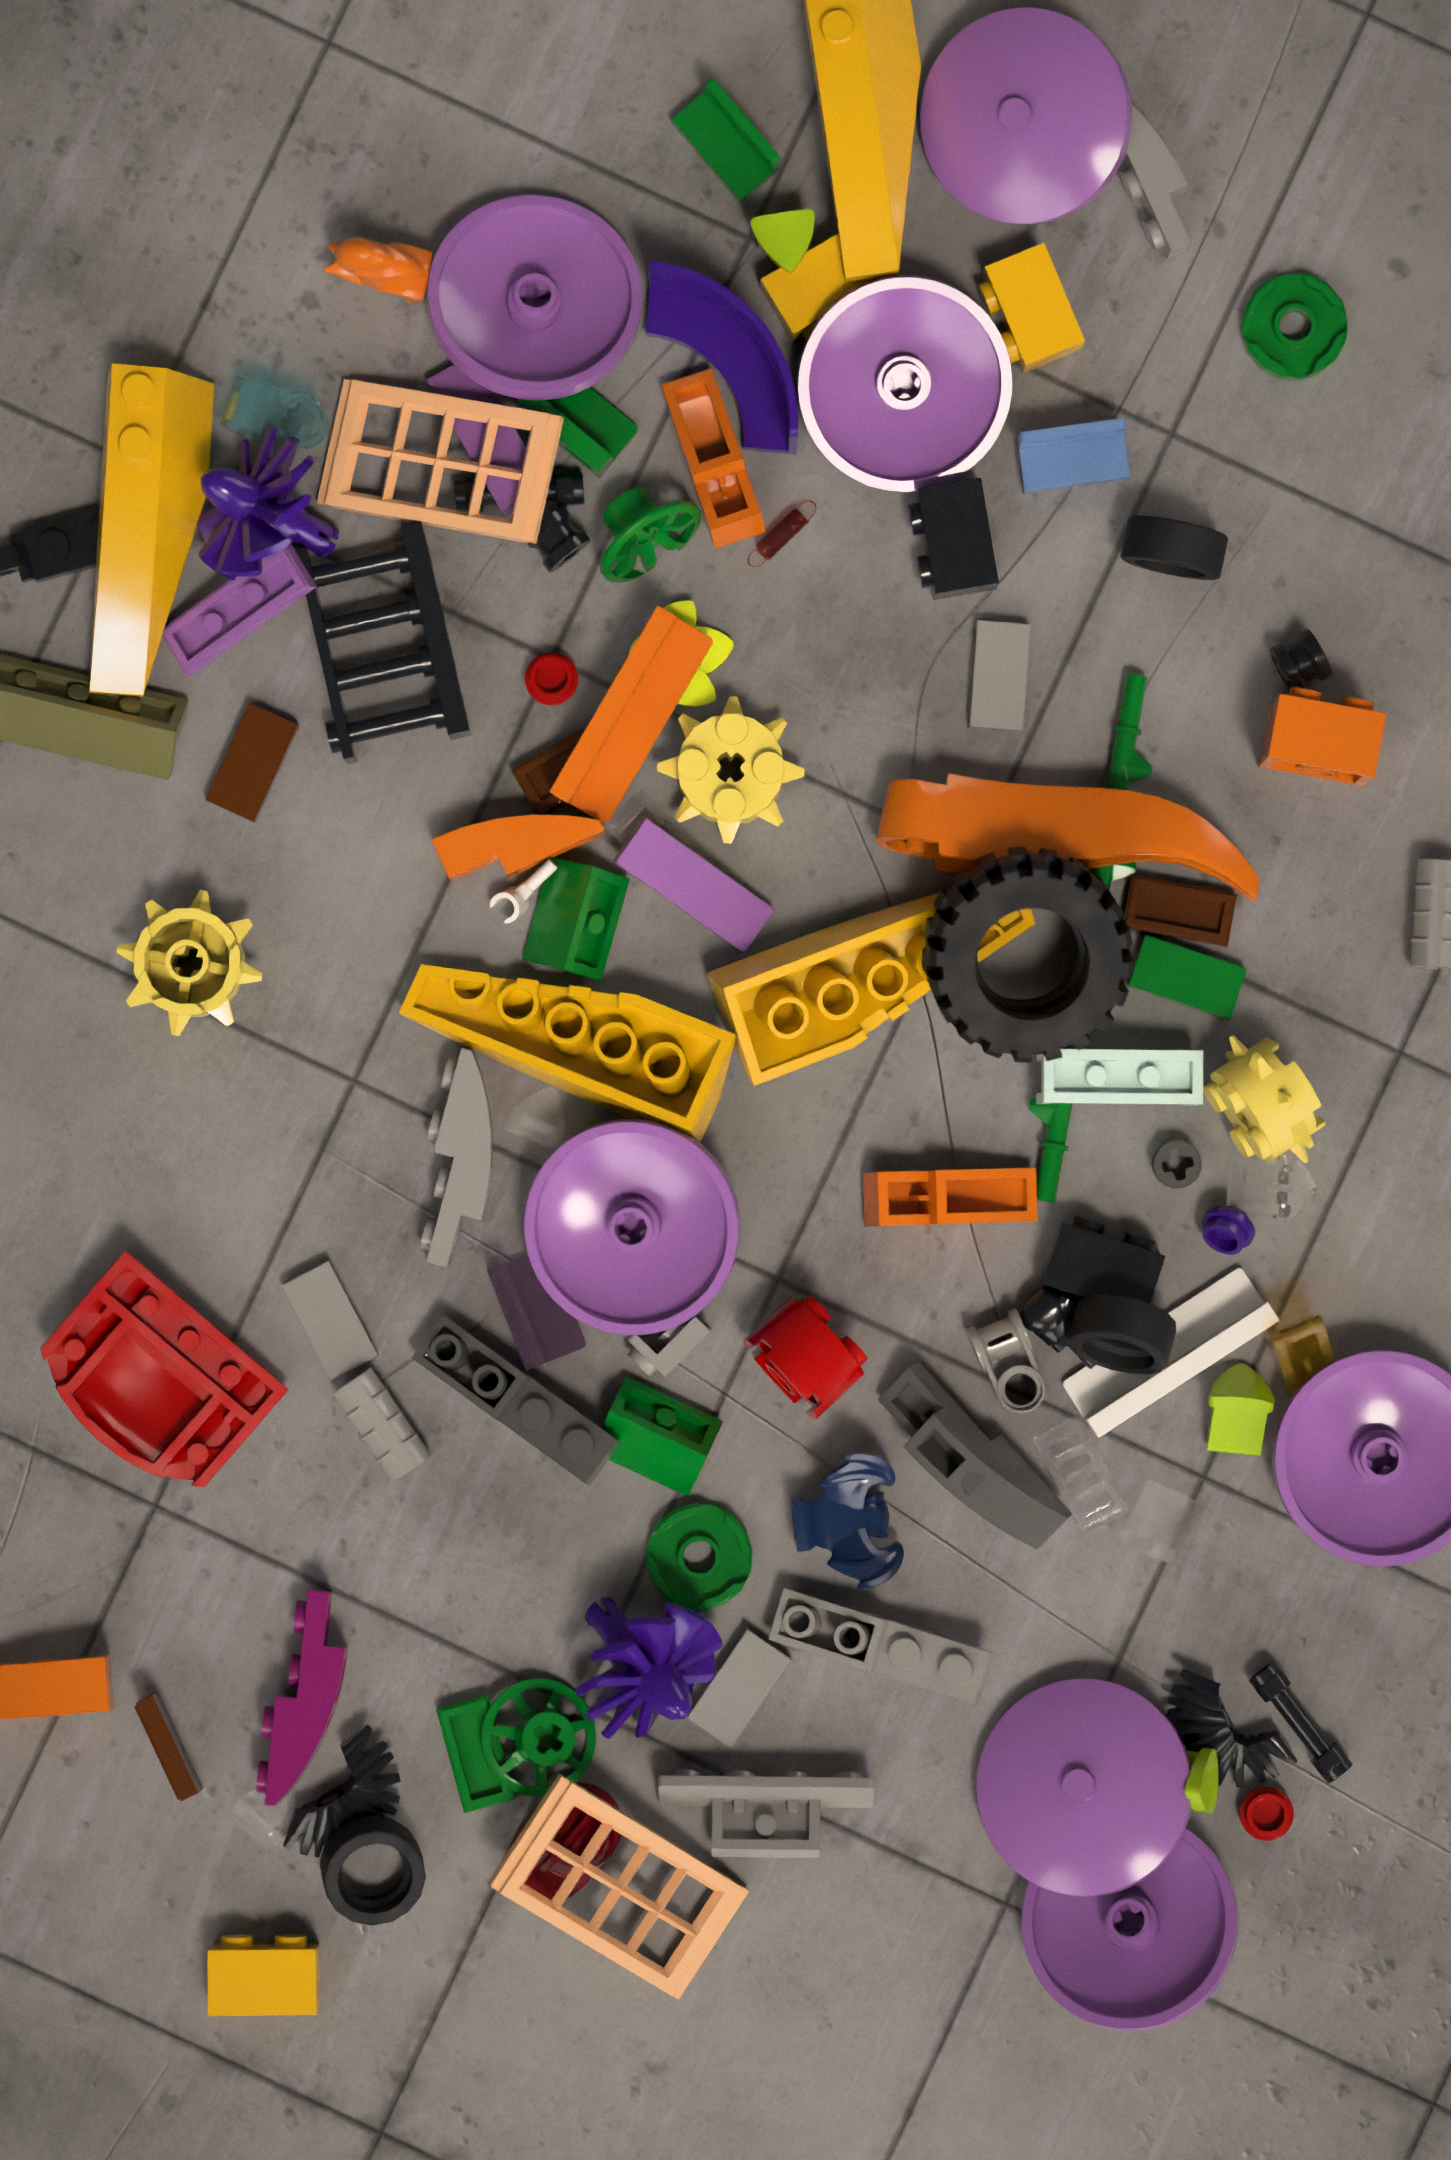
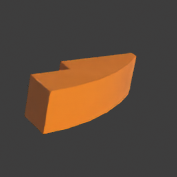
[661,368,766,549]
[431,814,606,882]
[863,1168,1038,1227]
[0,1654,114,1720]

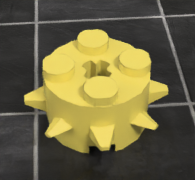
[657,696,804,844]
[116,890,263,1036]
[1203,1035,1326,1163]

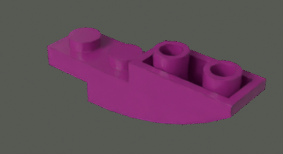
[256,1590,348,1806]

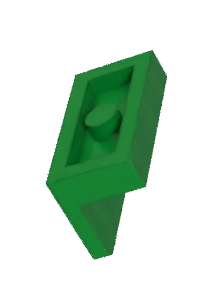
[671,77,781,204]
[516,387,638,479]
[523,858,630,981]
[602,1376,723,1495]

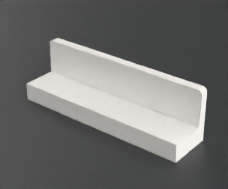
[1062,1268,1280,1438]

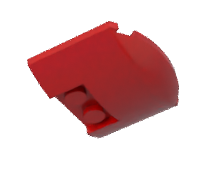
[40,1250,289,1488]

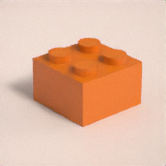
[1258,687,1387,786]

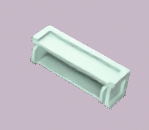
[1036,1049,1203,1106]

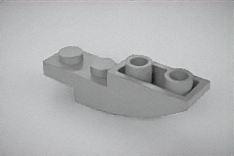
[1120,105,1191,260]
[420,1048,493,1267]
[768,1588,994,1705]

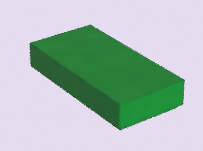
[1128,935,1247,1020]
[436,1694,517,1813]

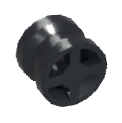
[526,506,591,573]
[1269,628,1332,690]

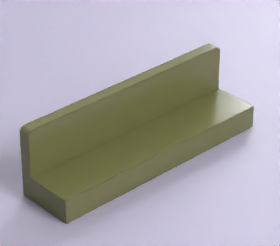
[0,654,189,780]

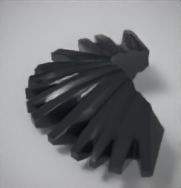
[1167,1668,1298,1788]
[283,1724,401,1857]

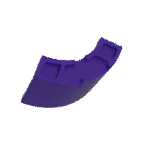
[646,261,798,455]

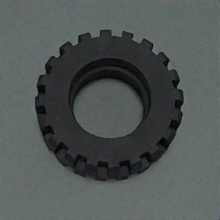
[922,846,1135,1063]

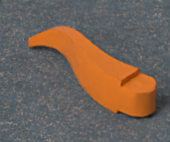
[876,773,1260,901]

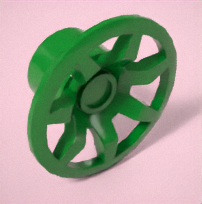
[600,488,701,583]
[481,1678,596,1797]

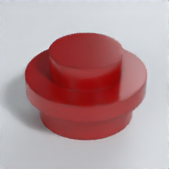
[525,652,578,706]
[1239,1786,1294,1841]

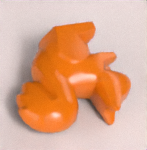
[323,237,432,304]

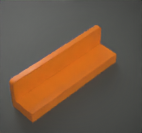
[549,606,713,823]

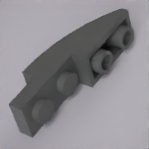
[412,1315,621,1486]
[878,1361,1072,1549]

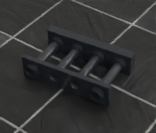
[295,522,471,764]

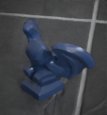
[791,1452,904,1589]

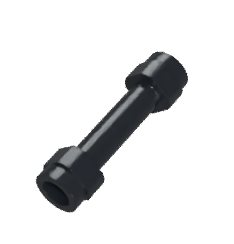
[454,472,585,512]
[1248,1661,1353,1784]

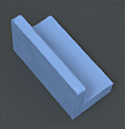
[1016,418,1131,494]

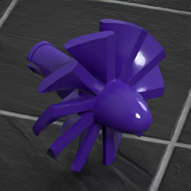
[197,427,339,581]
[575,1597,723,1739]

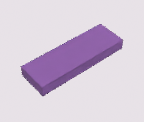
[426,364,550,517]
[162,543,317,676]
[613,817,775,953]

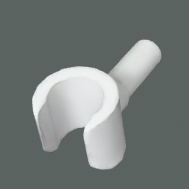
[490,858,558,923]

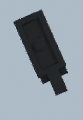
[0,508,99,583]

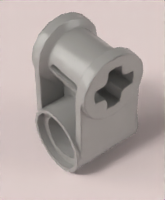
[966,1308,1045,1415]

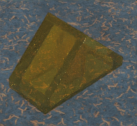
[1263,1314,1335,1399]

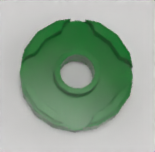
[1241,273,1348,381]
[646,1503,753,1611]

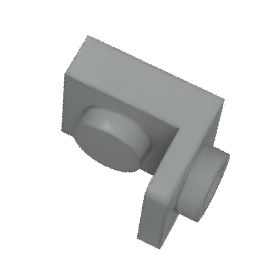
[627,1316,710,1377]

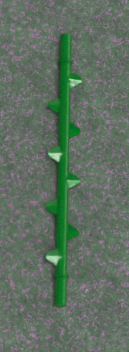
[1028,673,1153,1203]

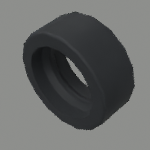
[1120,515,1228,580]
[1069,1294,1176,1374]
[320,1815,426,1926]

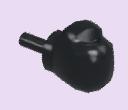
[1020,1286,1095,1369]

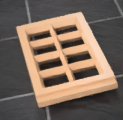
[317,379,564,544]
[488,1774,749,1999]

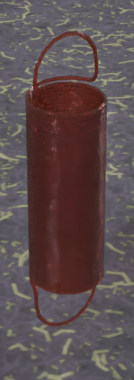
[748,501,817,567]

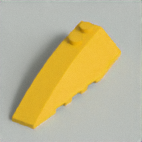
[803,0,921,282]
[89,363,214,697]
[707,890,1035,1086]
[399,964,736,1143]

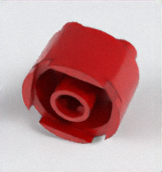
[743,1296,868,1420]

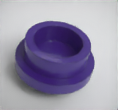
[1202,1206,1255,1255]

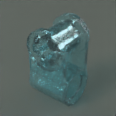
[220,373,329,449]

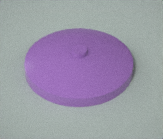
[920,7,1132,225]
[427,195,642,400]
[797,275,1012,491]
[524,1119,741,1335]
[1272,1349,1451,1566]
[976,1678,1191,1897]
[1022,1829,1239,2032]

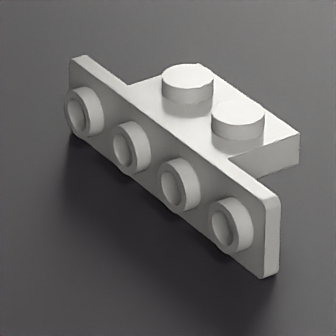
[658,1770,875,1858]

